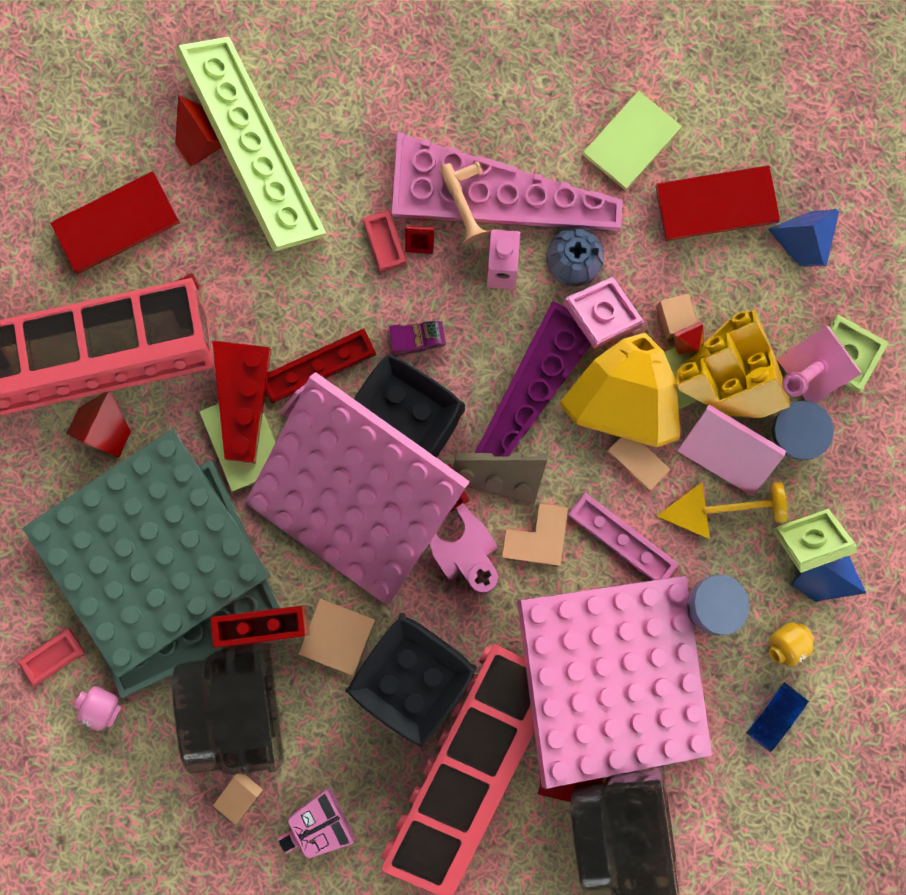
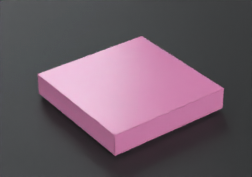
[563,277,644,349]

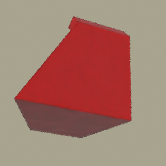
[175,95,222,167]
[66,391,131,458]

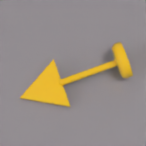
[657,481,788,540]

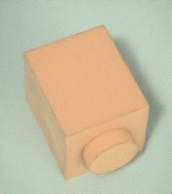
[657,293,697,340]

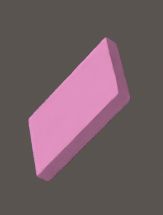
[677,404,786,497]

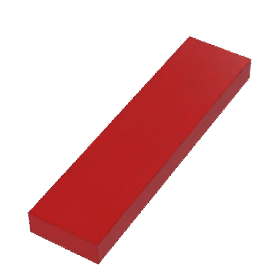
[266,328,377,404]

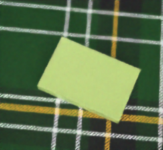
[583,91,682,191]
[200,404,276,492]

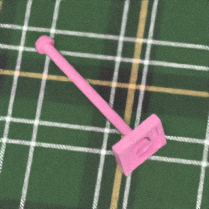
[777,325,862,403]

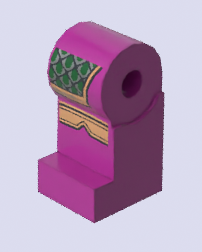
[389,321,446,356]

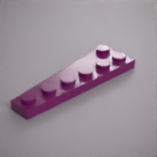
[475,301,591,457]

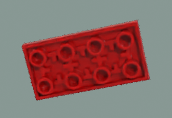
[655,165,780,241]
[50,171,180,275]

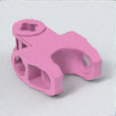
[429,503,498,593]

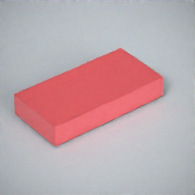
[362,210,407,273]
[18,628,86,687]

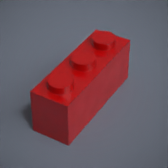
[210,605,310,648]

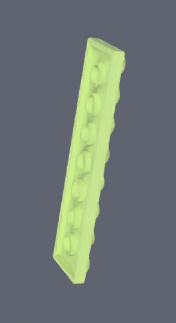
[176,36,326,252]

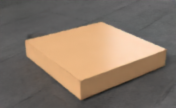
[298,598,375,676]

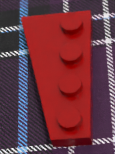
[212,340,272,464]

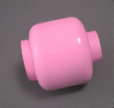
[73,686,121,731]

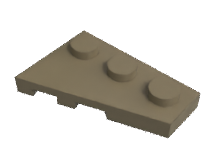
[453,453,549,504]

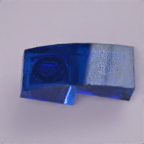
[746,682,809,752]

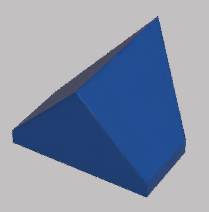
[768,209,839,267]
[791,556,866,602]

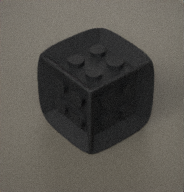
[354,354,465,458]
[345,613,477,747]

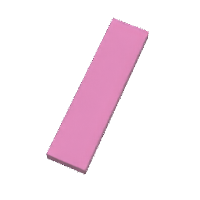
[567,492,679,580]

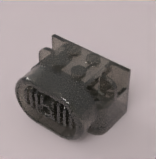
[172,643,285,775]
[570,765,680,895]

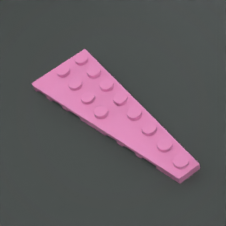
[392,132,623,231]

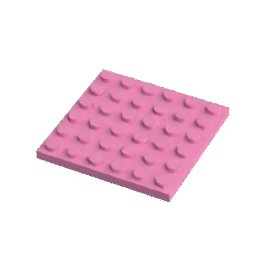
[245,372,470,605]
[517,576,712,789]

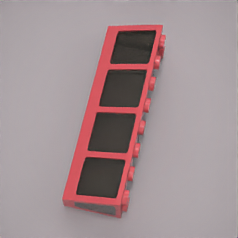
[0,278,213,416]
[380,642,534,895]

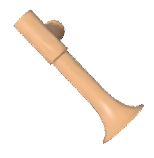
[439,161,490,245]

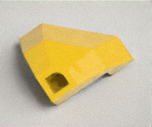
[676,309,790,418]
[559,333,680,448]

